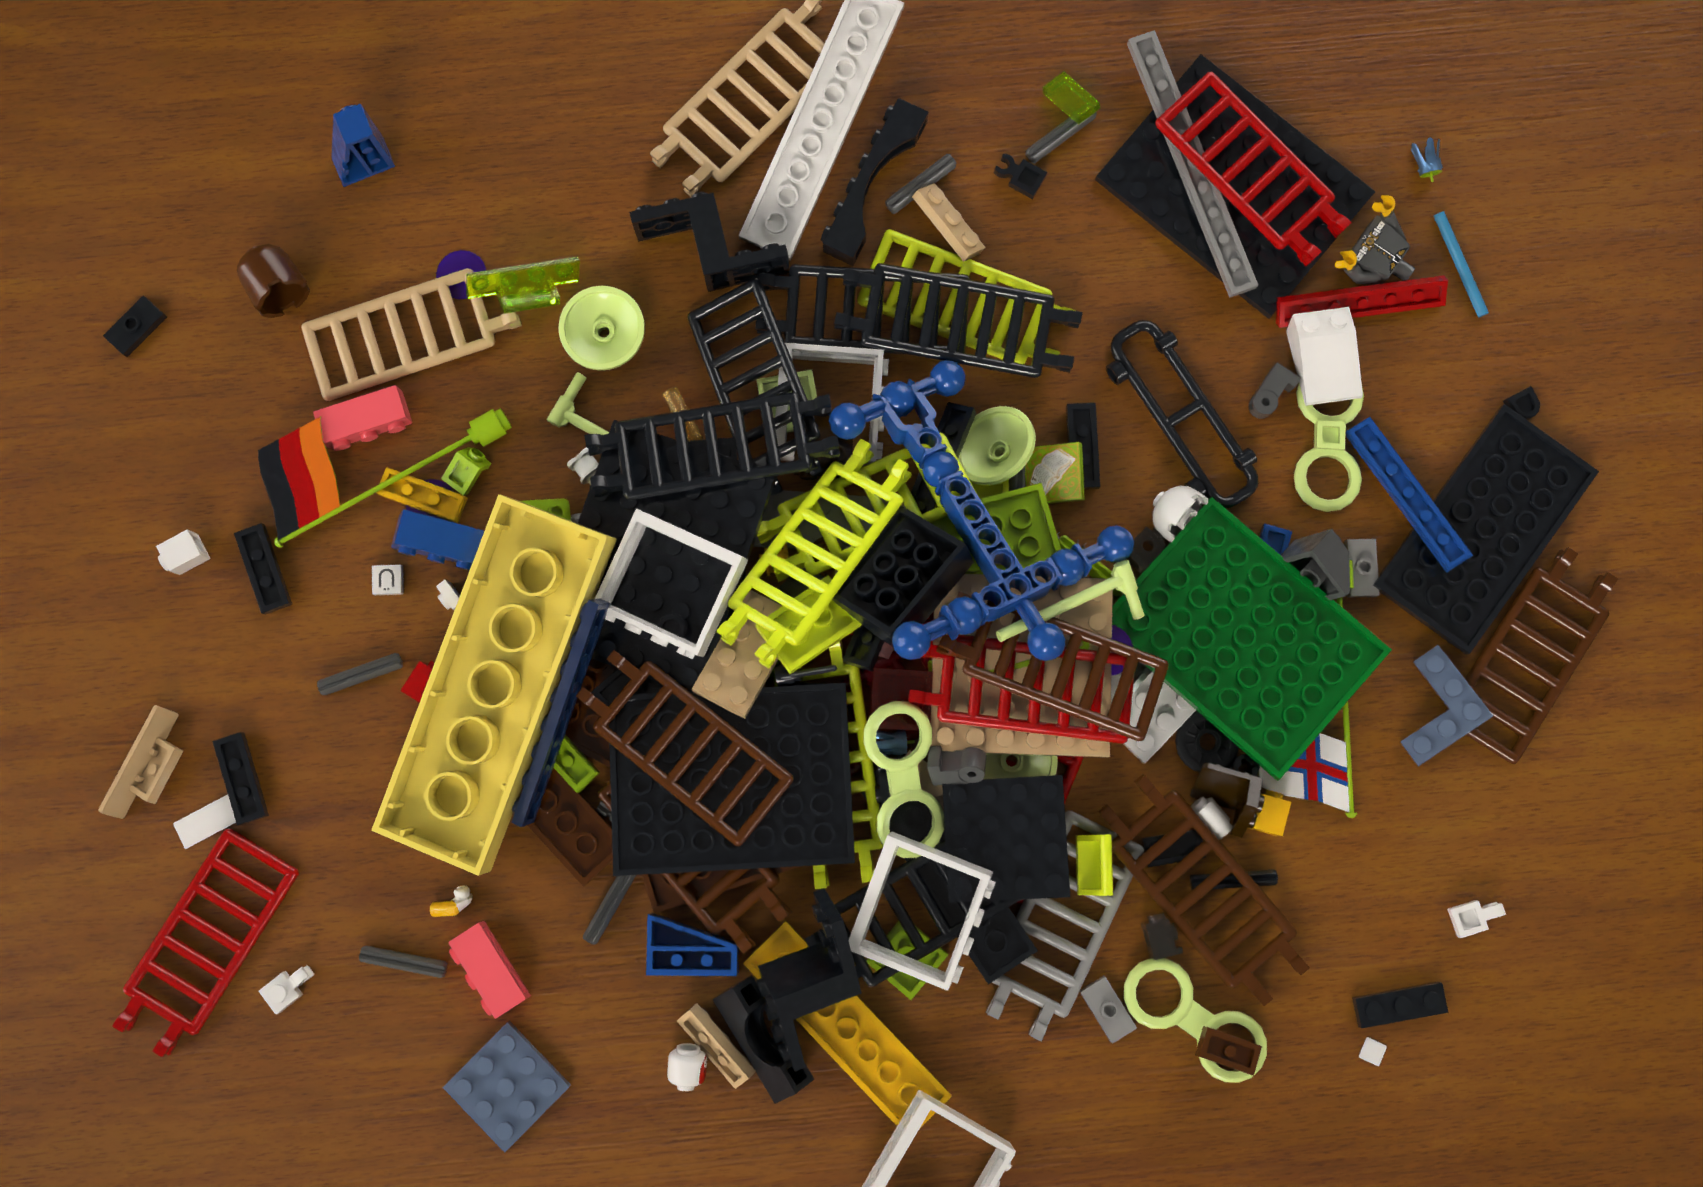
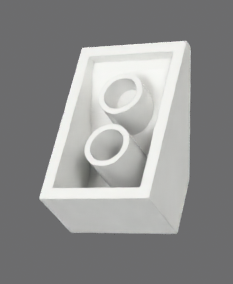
[1286,307,1363,406]

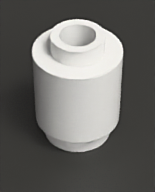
[1191,797,1232,840]

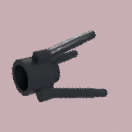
[774,664,837,686]

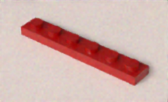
[1276,275,1448,328]

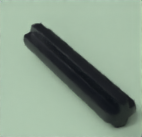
[1190,869,1278,890]

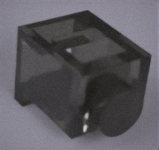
[1126,527,1167,574]
[1141,912,1183,960]

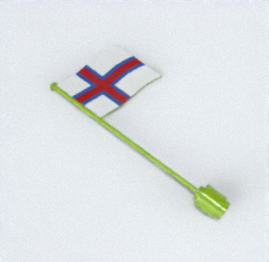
[1258,560,1357,818]

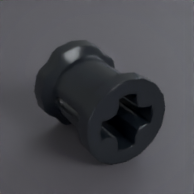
[1227,754,1260,776]

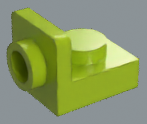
[441,447,491,496]

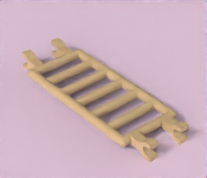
[650,0,825,197]

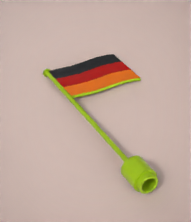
[258,408,512,548]

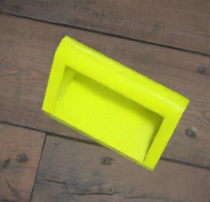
[1075,834,1113,896]

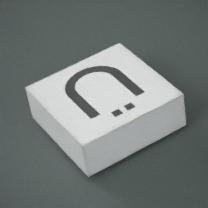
[372,565,404,596]

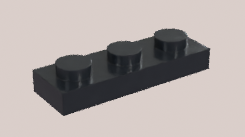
[1066,403,1101,489]
[234,523,293,615]
[212,732,269,825]
[1352,982,1449,1028]

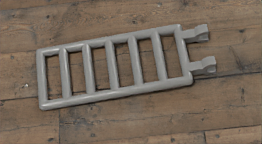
[985,811,1144,1042]

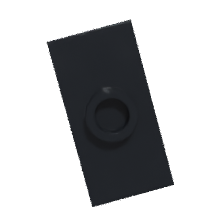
[103,295,167,357]

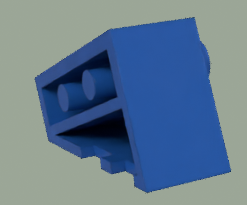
[331,103,395,187]
[391,509,484,571]
[646,912,739,976]

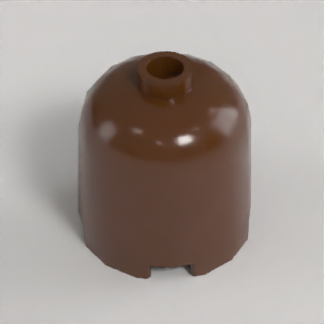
[237,244,310,318]

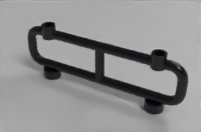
[1106,320,1259,508]

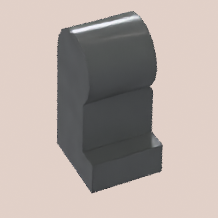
[1248,363,1301,419]
[927,746,987,786]

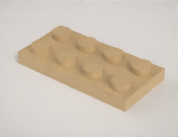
[692,590,782,719]

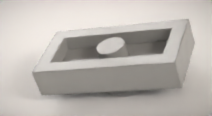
[1344,539,1379,598]
[1079,975,1137,1044]

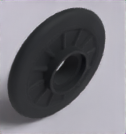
[1175,711,1239,772]

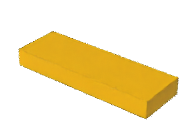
[376,467,468,524]

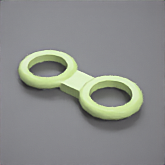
[1294,383,1364,512]
[863,701,945,858]
[1124,957,1267,1083]

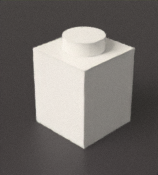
[156,529,211,575]

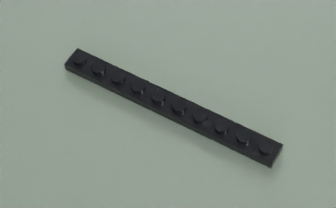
[843,402,976,672]

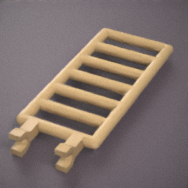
[301,268,522,401]

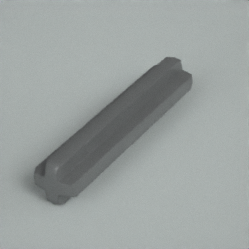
[1025,104,1097,163]
[885,154,957,214]
[317,653,403,695]
[583,875,636,945]
[359,945,448,978]

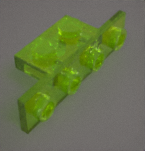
[466,256,580,314]

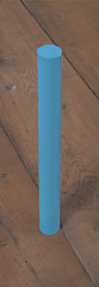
[1433,211,1489,318]

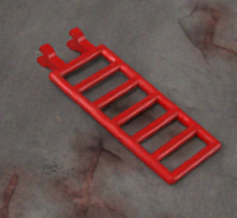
[1155,72,1352,266]
[908,634,1134,744]
[112,828,299,1057]

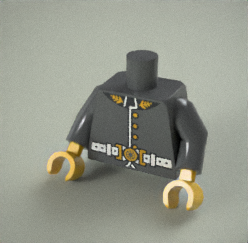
[1335,195,1415,285]

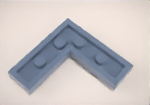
[1400,645,1493,767]

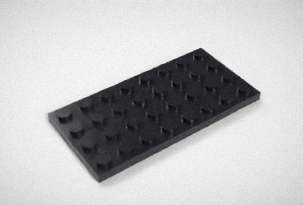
[1373,404,1599,655]

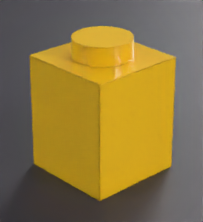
[1249,790,1291,836]

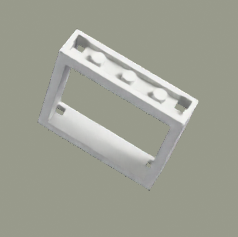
[775,343,889,467]
[595,509,748,659]
[849,832,996,991]
[862,1090,1016,1187]

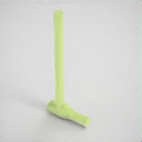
[546,372,609,435]
[996,560,1145,642]

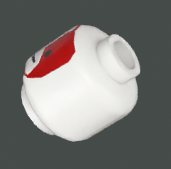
[667,1043,707,1091]

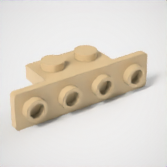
[98,705,183,819]

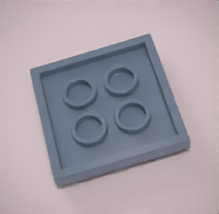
[443,1021,571,1153]

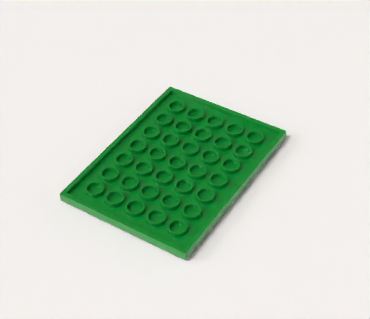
[1112,497,1392,781]

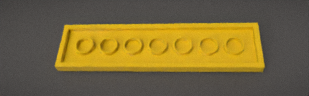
[743,921,952,1128]

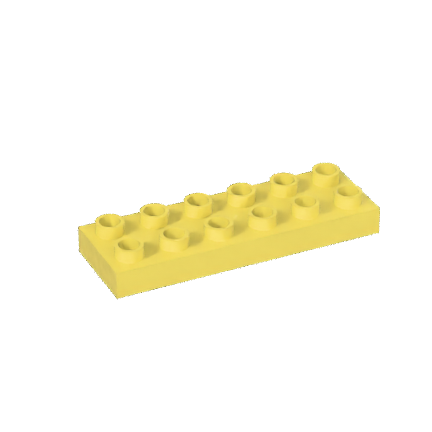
[371,494,617,876]

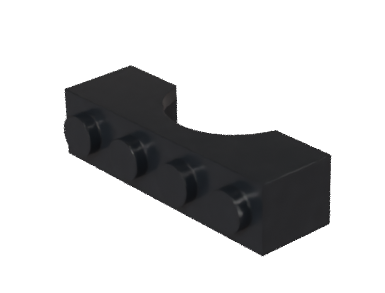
[713,975,814,1104]

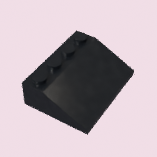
[832,506,974,648]

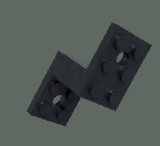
[629,192,790,292]
[756,888,862,1071]

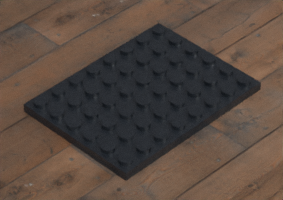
[1095,54,1376,319]
[578,420,777,691]
[608,683,855,876]

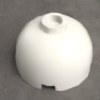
[1152,485,1208,542]

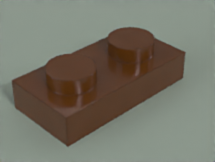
[1195,1026,1262,1076]

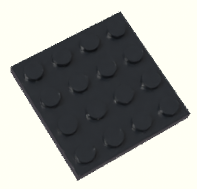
[942,775,1070,903]

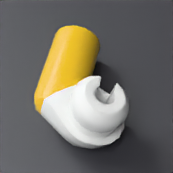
[430,885,473,917]

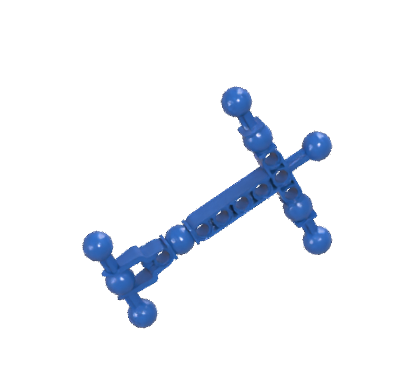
[829,360,1134,661]

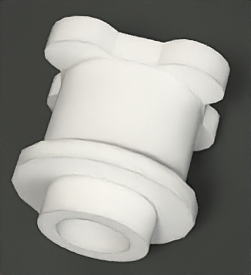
[567,447,598,485]

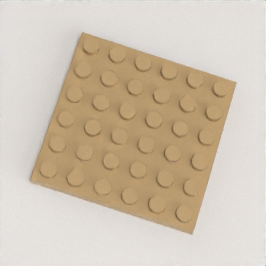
[930,574,1113,757]

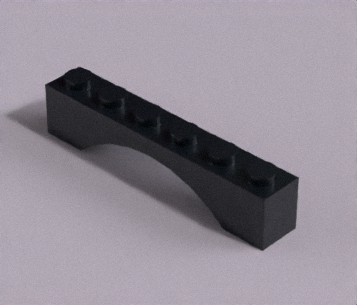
[820,97,929,266]

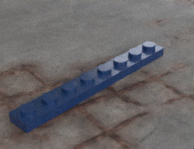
[511,599,610,827]

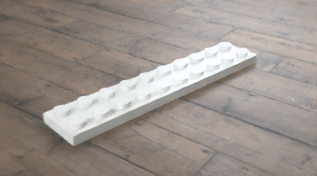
[739,0,905,261]

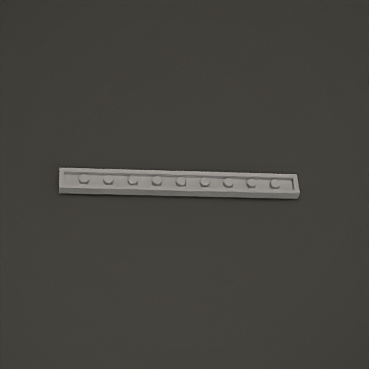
[1127,30,1258,298]

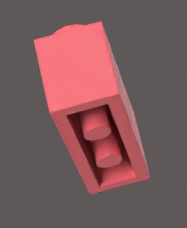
[313,385,412,451]
[448,921,531,1019]

